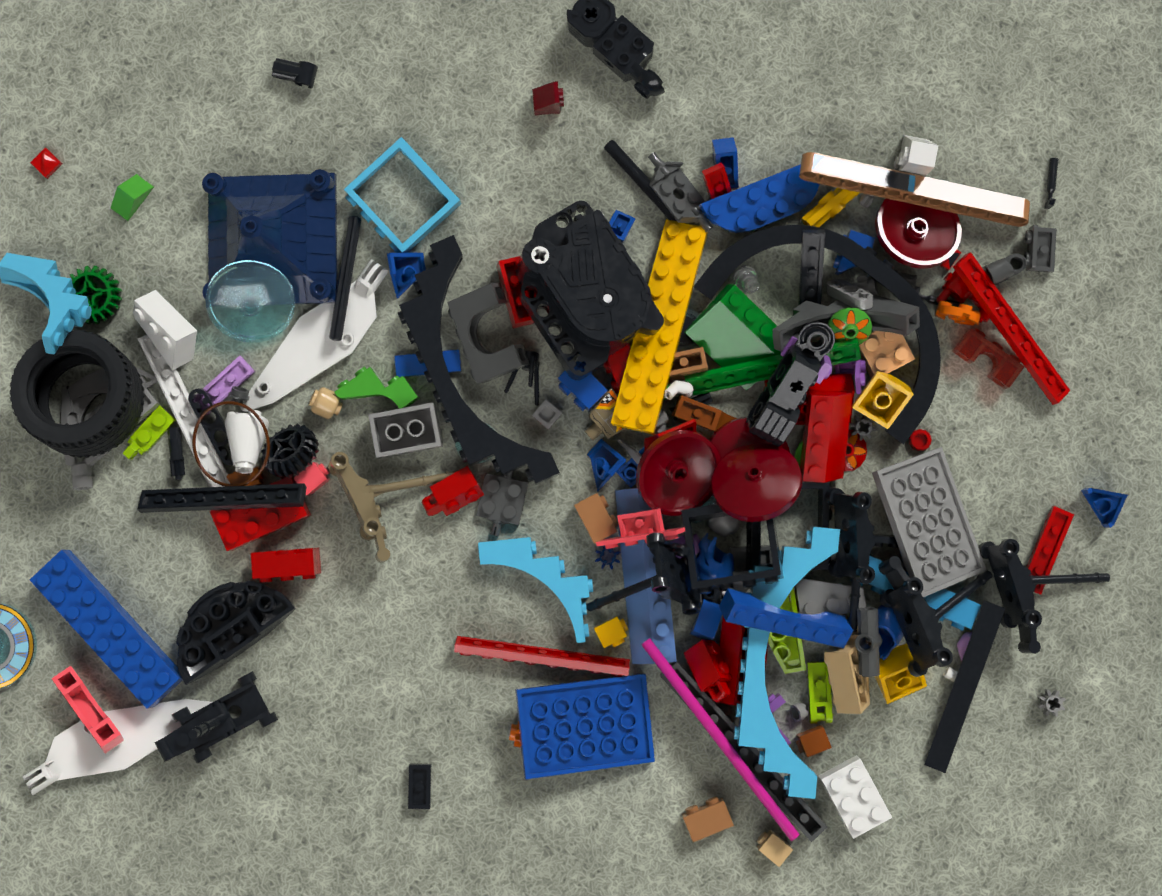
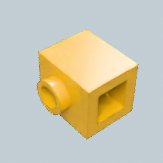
[594,616,629,648]

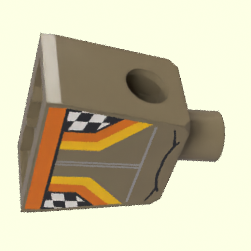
[585,389,626,441]

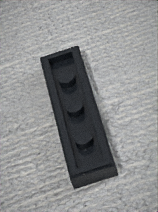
[798,229,825,306]

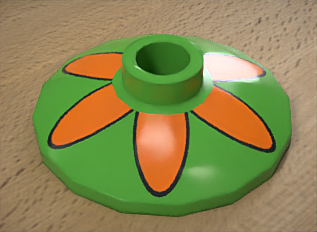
[828,307,872,345]

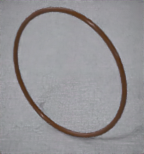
[192,401,270,487]

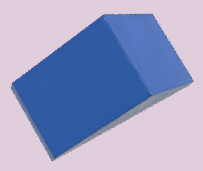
[609,210,636,245]
[690,599,722,640]

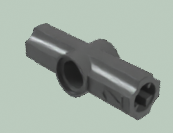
[855,607,882,677]

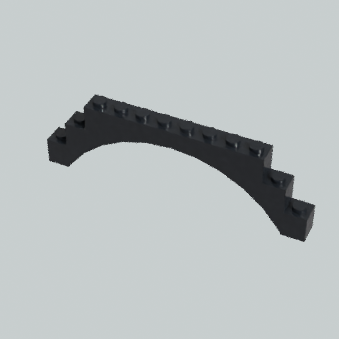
[398,235,560,485]

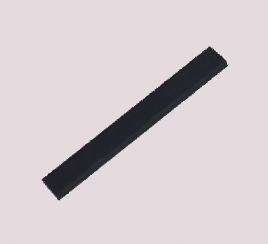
[137,483,307,513]
[924,600,1006,773]

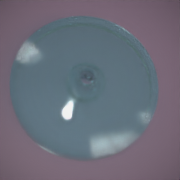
[206,260,295,343]

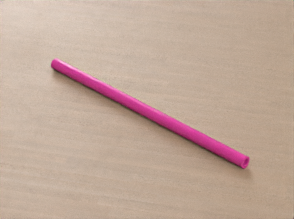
[641,638,800,841]

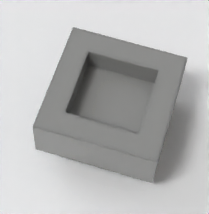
[532,399,563,430]

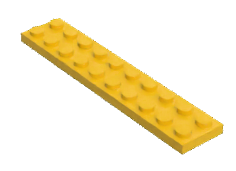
[611,219,708,435]

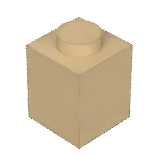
[757,829,793,867]

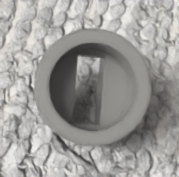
[790,703,809,722]

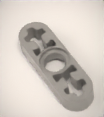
[827,279,873,310]

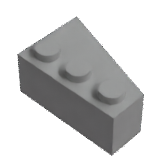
[794,578,866,615]

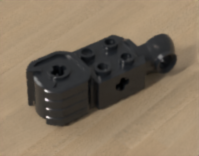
[567,0,665,99]
[746,322,835,447]

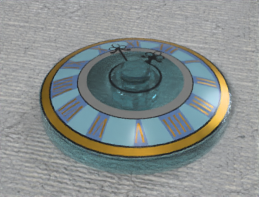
[0,603,37,689]

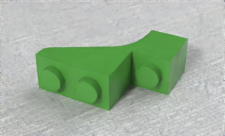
[334,367,420,409]

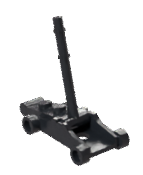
[586,533,704,615]
[978,539,1110,654]
[879,556,993,677]
[154,671,278,763]

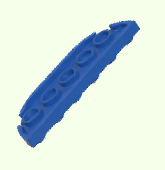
[699,164,820,233]

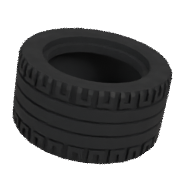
[10,329,145,458]

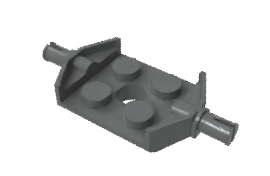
[648,152,713,232]

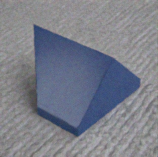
[387,253,426,299]
[587,439,627,492]
[1081,488,1128,528]

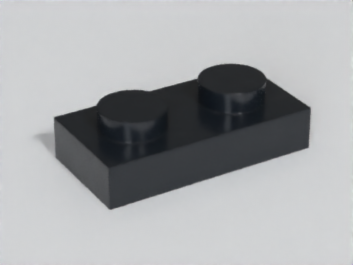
[408,763,432,809]

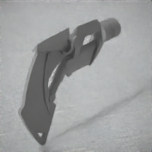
[61,368,158,490]

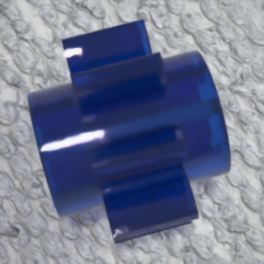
[595,545,621,569]

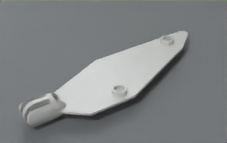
[240,259,389,412]
[23,699,212,795]

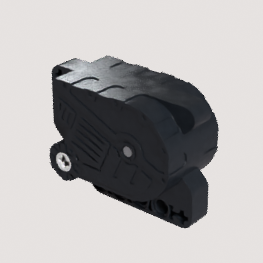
[516,200,664,381]

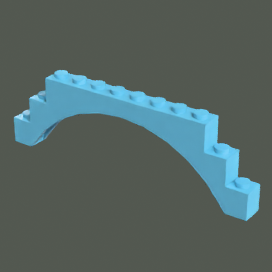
[734,526,840,799]

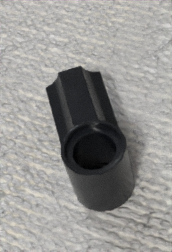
[272,58,318,89]

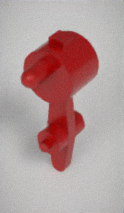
[936,270,990,323]

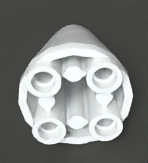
[225,410,269,474]

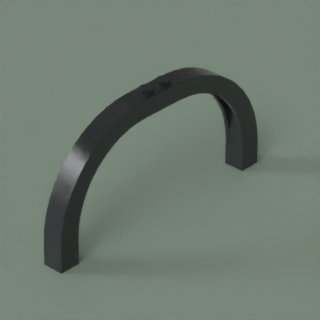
[694,225,941,445]

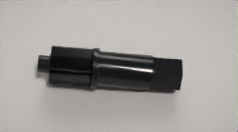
[167,427,185,480]

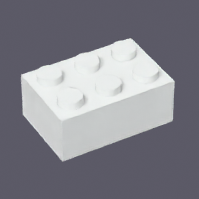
[818,755,892,839]

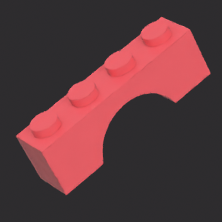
[52,666,124,754]

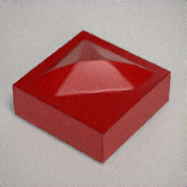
[30,147,63,179]

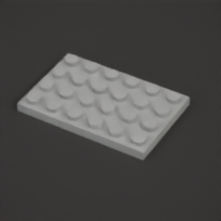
[872,447,986,597]

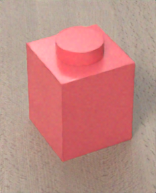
[293,462,330,496]

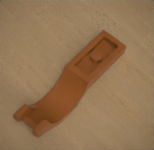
[672,395,737,433]

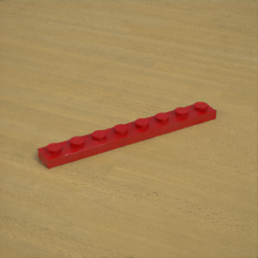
[953,252,1070,405]
[454,636,630,677]

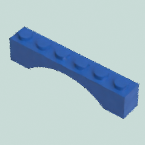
[719,588,853,649]

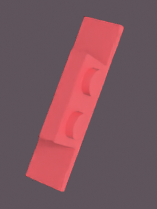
[596,508,685,549]

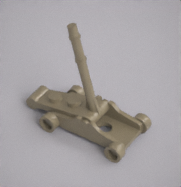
[328,452,459,563]

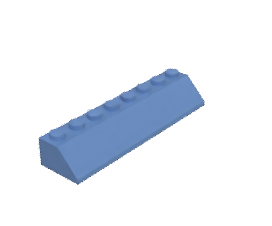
[615,488,677,664]

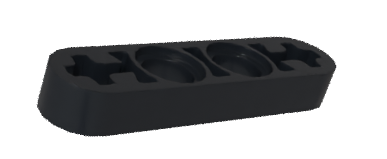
[188,388,233,466]

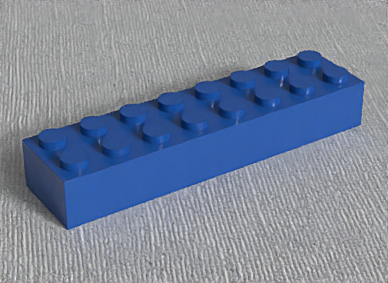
[29,550,183,709]

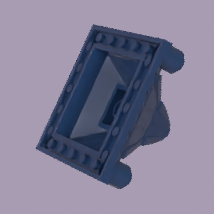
[202,169,337,306]

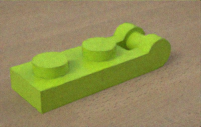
[807,661,833,724]

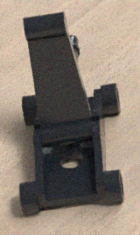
[825,488,899,633]

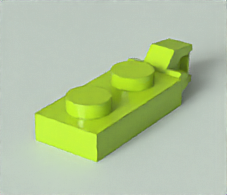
[122,405,177,460]

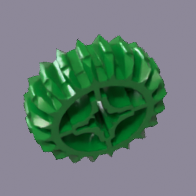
[69,266,122,324]

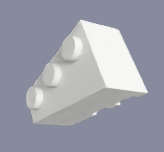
[894,135,938,177]
[133,290,197,370]

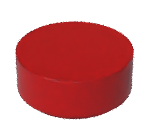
[909,429,932,451]

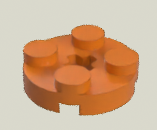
[935,301,981,326]

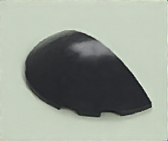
[176,581,296,685]

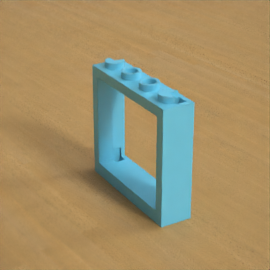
[344,137,461,253]

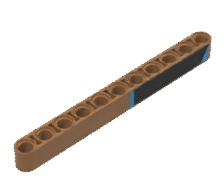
[799,152,1030,227]

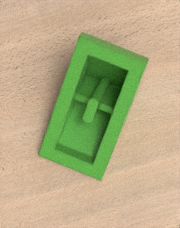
[111,174,154,221]

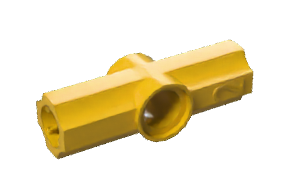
[801,188,860,227]

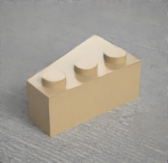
[824,635,870,714]

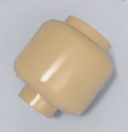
[309,387,343,419]

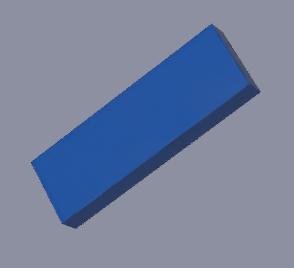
[395,350,462,378]

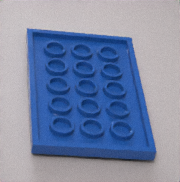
[515,673,655,779]

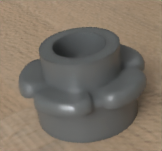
[228,386,249,404]

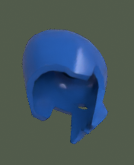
[696,533,734,581]
[877,605,904,661]

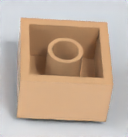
[859,331,915,379]

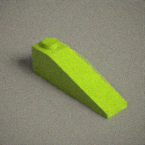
[768,587,806,674]

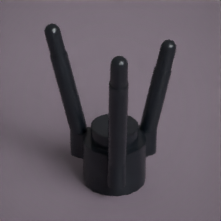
[504,351,540,406]

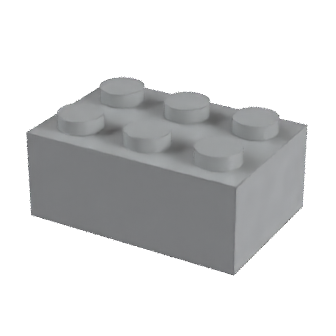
[368,403,443,459]

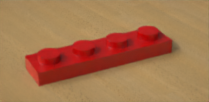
[1026,506,1074,595]

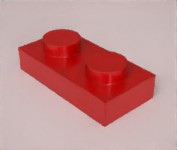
[702,163,732,199]

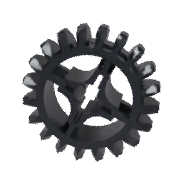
[261,423,319,479]

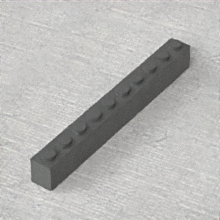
[660,662,828,842]

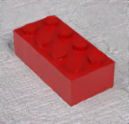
[209,476,311,551]

